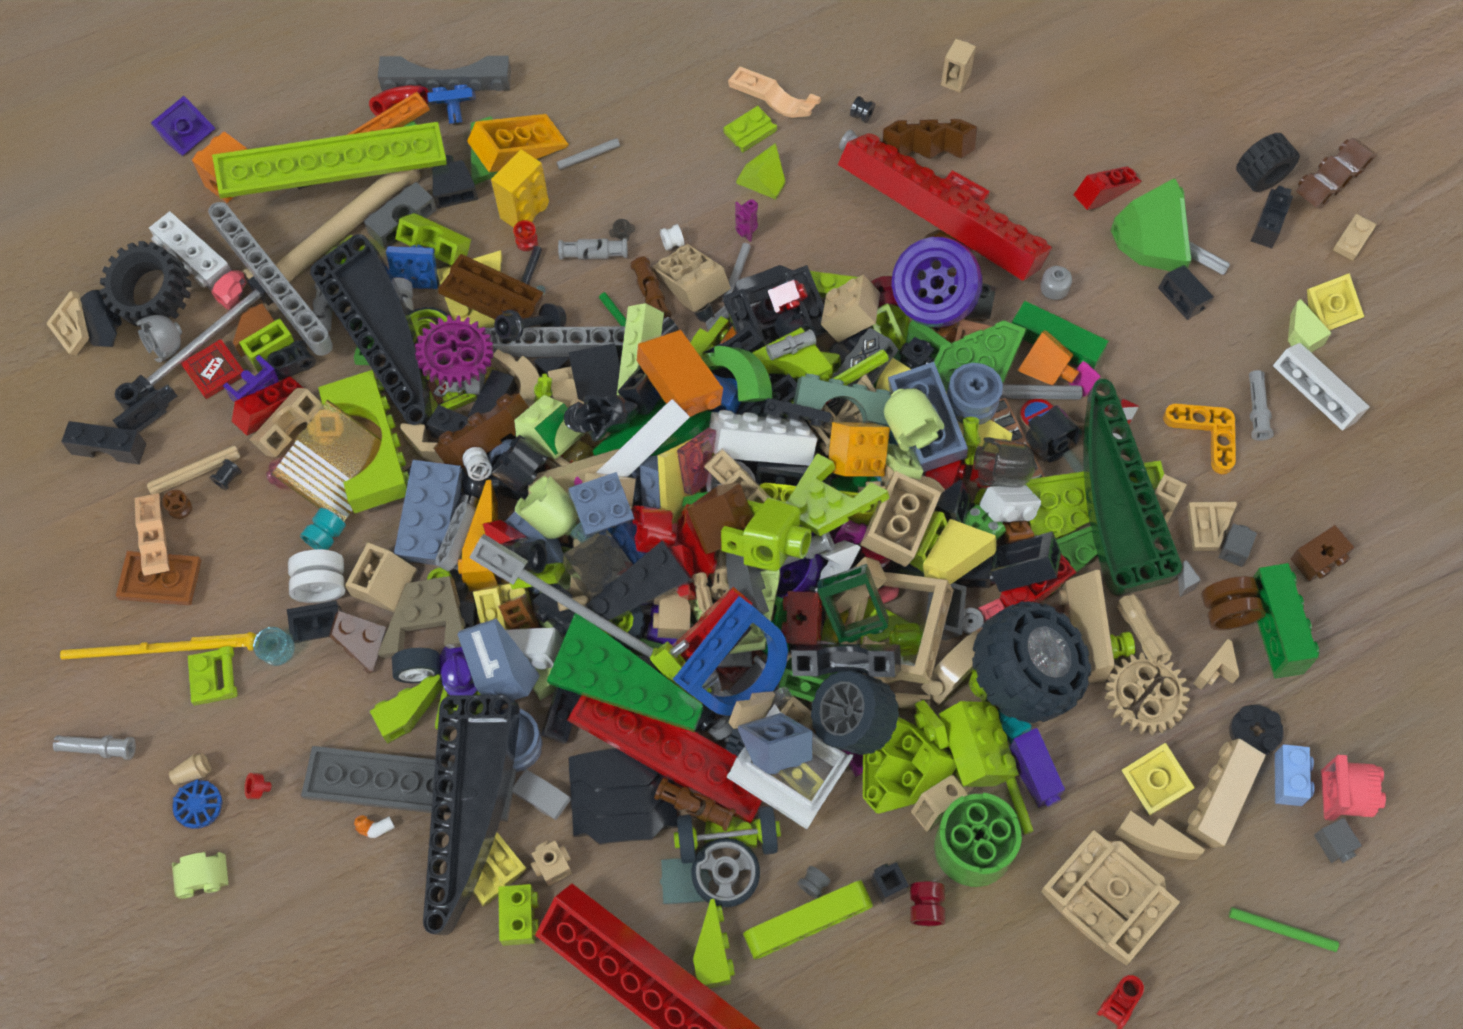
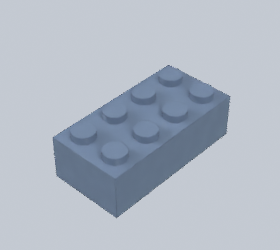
[888,362,968,472]
[394,460,466,566]

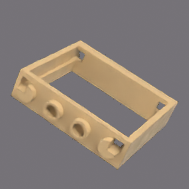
[841,572,954,684]

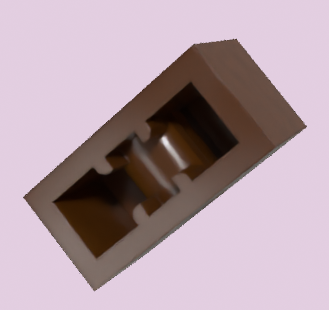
[1290,525,1355,582]

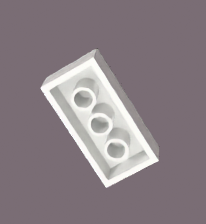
[707,410,817,466]

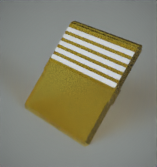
[272,399,382,521]

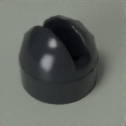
[694,303,714,323]

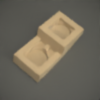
[728,692,775,729]

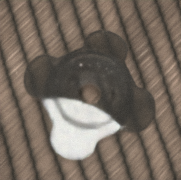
[609,219,635,242]

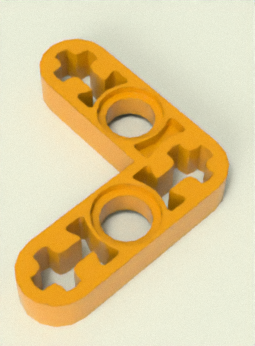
[1163,404,1236,474]

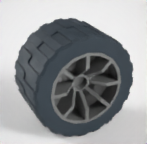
[811,670,899,755]

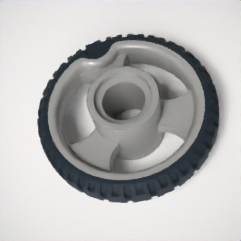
[691,838,760,908]

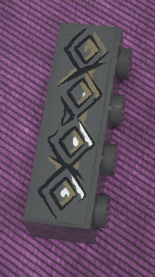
[827,328,898,416]

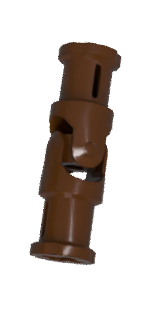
[630,256,672,319]
[654,777,736,832]

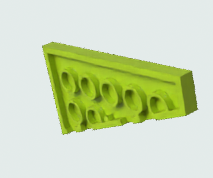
[1018,461,1164,540]

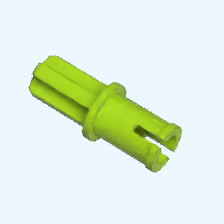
[534,374,552,402]
[963,417,981,465]

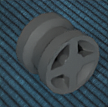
[797,866,831,899]

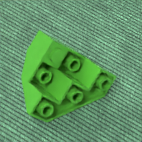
[1110,179,1191,271]

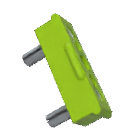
[650,640,719,704]

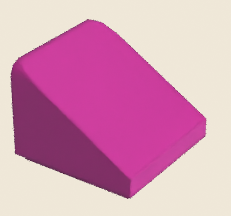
[1069,361,1100,397]

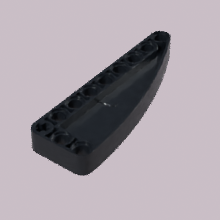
[310,234,432,430]
[423,695,520,936]

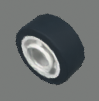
[392,647,441,684]

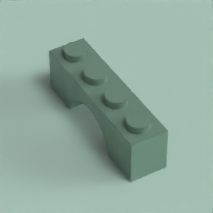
[793,374,891,427]

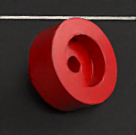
[245,773,271,799]

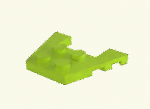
[786,454,890,536]

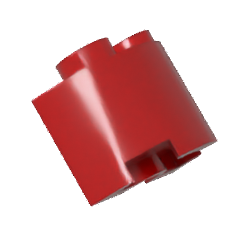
[631,506,676,553]

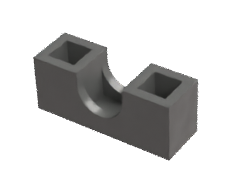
[364,182,437,250]

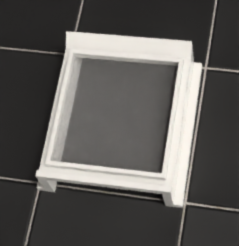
[727,704,853,829]

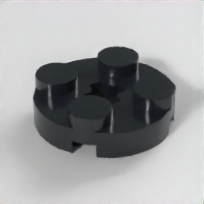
[1229,705,1284,756]

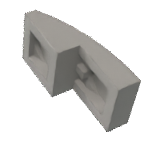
[512,770,571,820]

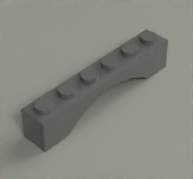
[378,56,511,91]

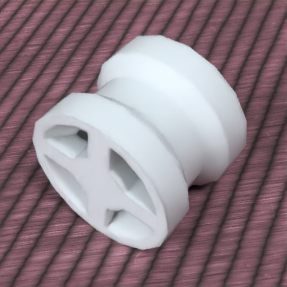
[660,224,684,251]

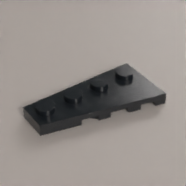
[586,540,694,622]

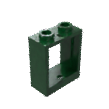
[817,564,889,643]

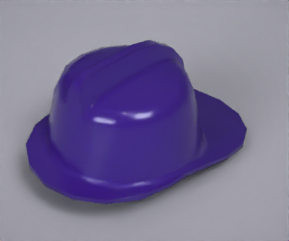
[440,646,477,696]

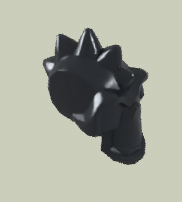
[564,394,640,442]

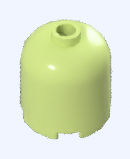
[883,388,944,452]
[515,476,578,539]

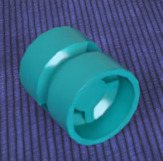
[300,508,346,550]

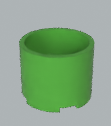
[934,793,1022,887]

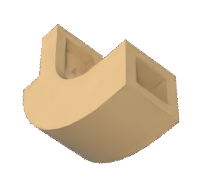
[491,349,539,407]
[921,627,982,705]

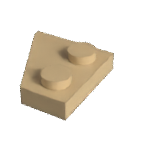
[46,291,89,355]
[1187,502,1237,551]

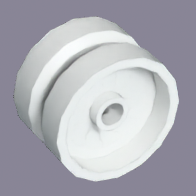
[288,550,345,603]

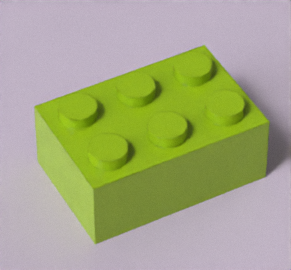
[939,701,1019,787]

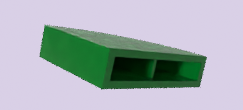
[593,398,712,456]

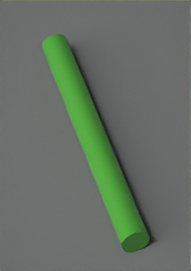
[1228,907,1339,952]

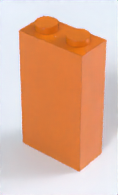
[636,330,723,417]

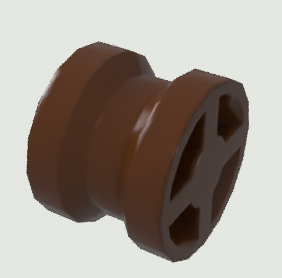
[162,489,192,519]

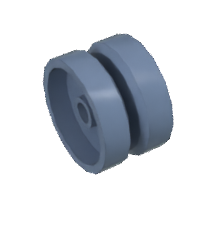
[946,363,1003,425]
[501,708,543,772]

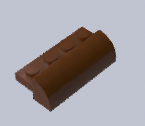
[438,254,544,320]

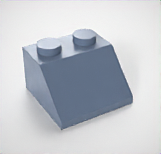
[738,713,812,774]

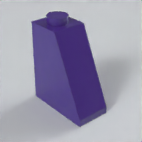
[1010,728,1065,808]

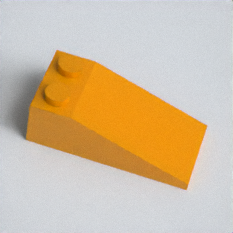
[467,114,569,173]
[458,480,499,591]

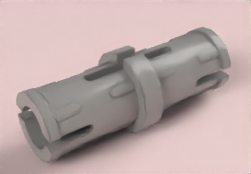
[766,329,816,360]

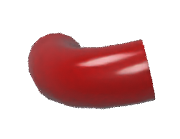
[369,85,429,116]

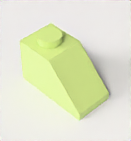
[1288,299,1331,353]

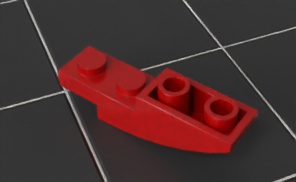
[672,587,753,662]

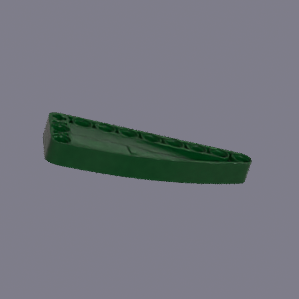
[1083,379,1182,596]

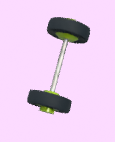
[674,806,781,864]

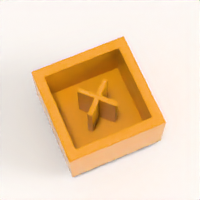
[828,422,890,476]

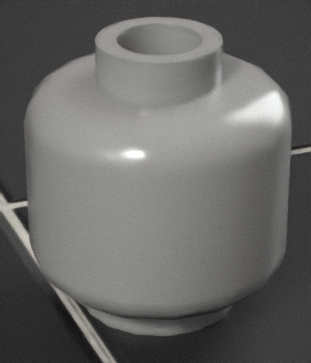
[1040,266,1072,300]

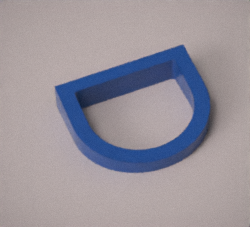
[673,596,788,716]

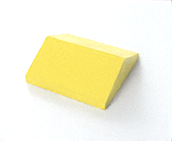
[1307,274,1364,330]
[1122,743,1195,815]

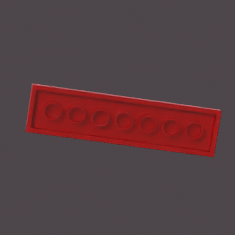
[567,695,762,823]

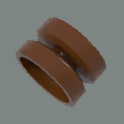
[1201,576,1266,630]

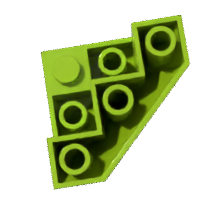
[863,717,956,814]

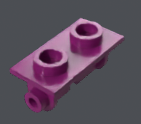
[735,199,758,242]

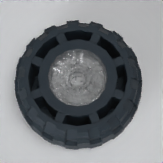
[972,601,1091,723]

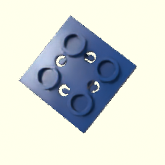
[427,85,476,124]
[386,245,439,289]

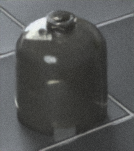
[973,437,1036,488]

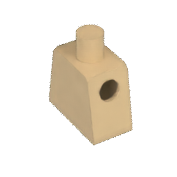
[911,775,973,832]

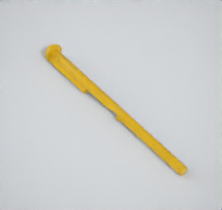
[60,632,259,660]

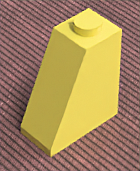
[923,519,996,584]

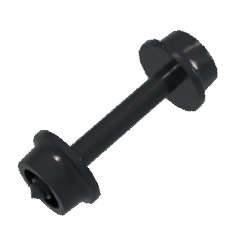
[494,303,567,341]

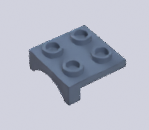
[568,472,634,539]

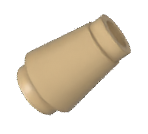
[169,753,211,785]

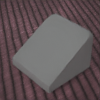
[1178,561,1200,597]

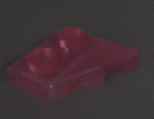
[677,428,716,495]

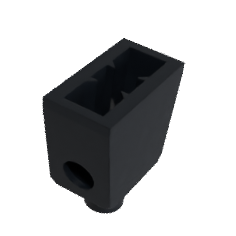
[432,155,478,209]

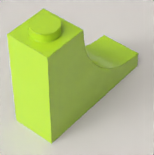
[752,327,833,382]

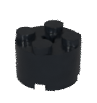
[1026,405,1082,463]
[491,435,548,494]

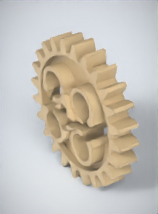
[1104,653,1190,735]

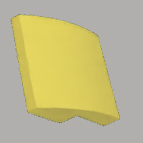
[473,583,533,630]
[473,833,526,907]

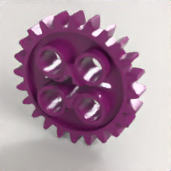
[415,315,493,388]

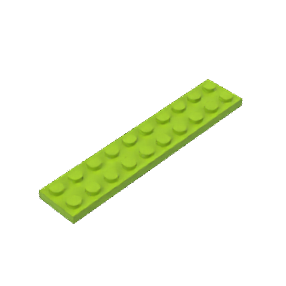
[212,122,447,199]

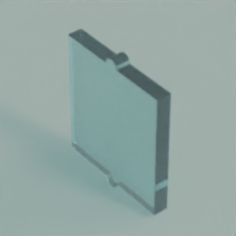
[660,859,711,904]

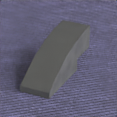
[726,552,769,615]

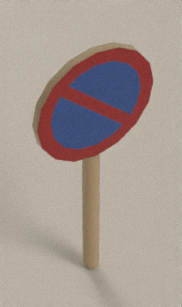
[1020,399,1084,428]

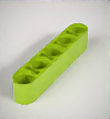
[743,880,874,960]

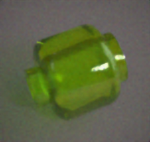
[889,623,924,656]

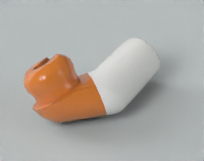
[354,815,395,838]

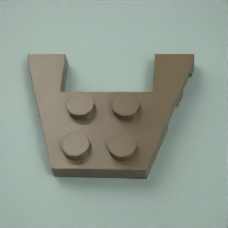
[378,576,466,659]

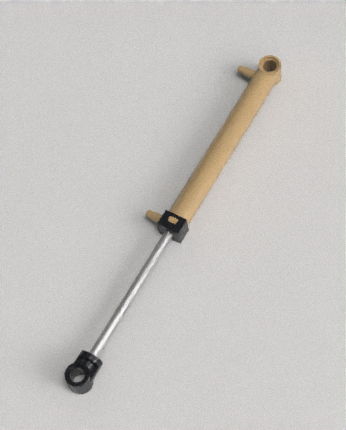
[115,169,421,411]

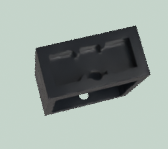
[989,531,1061,592]

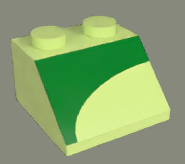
[515,395,585,459]

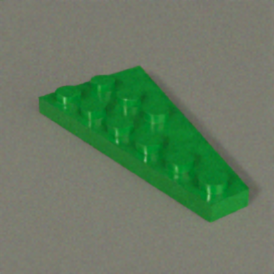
[547,613,704,732]

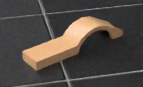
[728,67,821,118]

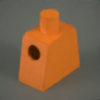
[1018,330,1079,385]

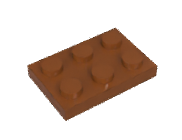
[116,551,202,606]

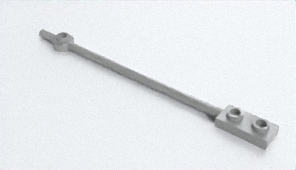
[469,534,729,697]

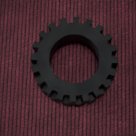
[100,241,191,328]

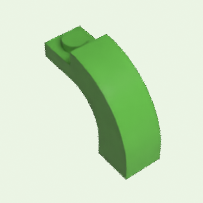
[702,346,772,402]

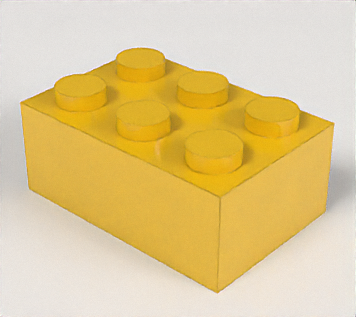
[491,149,549,228]

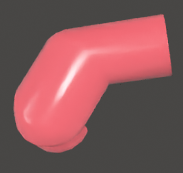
[868,586,899,604]

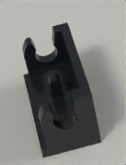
[1158,265,1214,320]
[287,600,342,643]

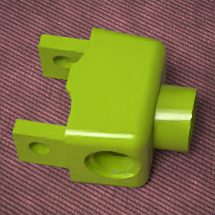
[721,497,812,572]

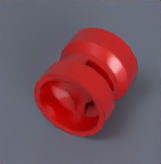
[513,220,538,252]

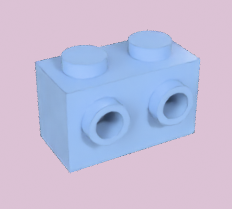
[1275,744,1314,806]

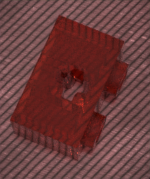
[782,591,822,645]

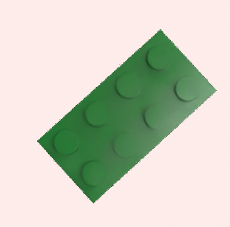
[1253,563,1319,679]

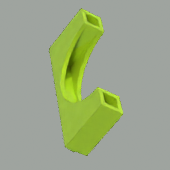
[318,370,409,513]

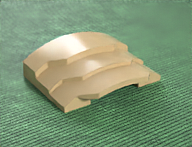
[1041,830,1180,966]

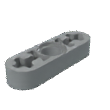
[435,502,476,571]

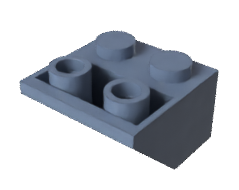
[628,456,661,509]

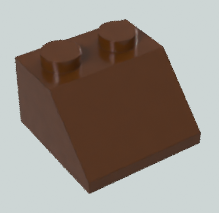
[686,483,754,554]

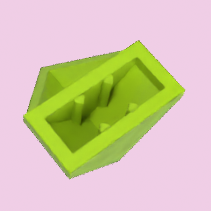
[736,143,785,200]
[870,303,910,350]

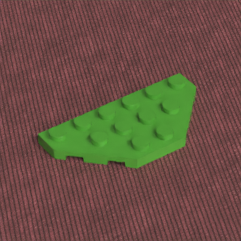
[934,320,1026,392]

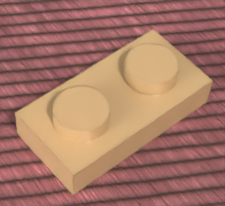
[1333,214,1377,261]

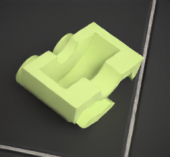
[172,852,229,899]

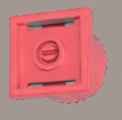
[1321,755,1386,821]

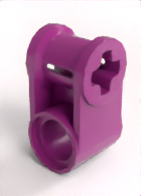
[829,519,867,545]

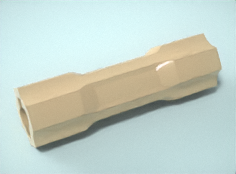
[1116,594,1172,666]

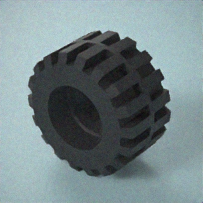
[1236,132,1300,192]

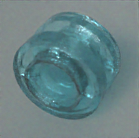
[253,627,295,666]

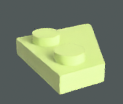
[886,443,923,479]

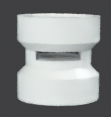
[463,447,492,481]

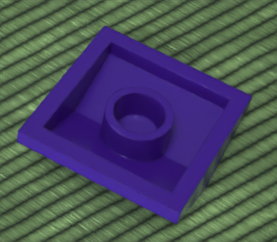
[151,96,215,156]

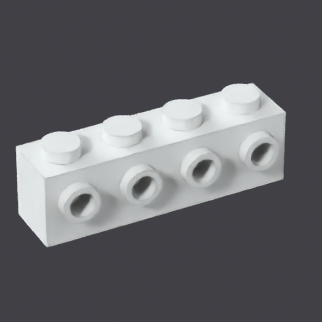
[149,211,232,291]
[1273,343,1370,431]

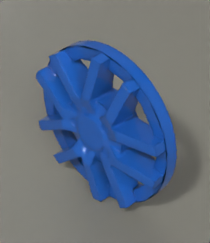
[173,780,222,829]

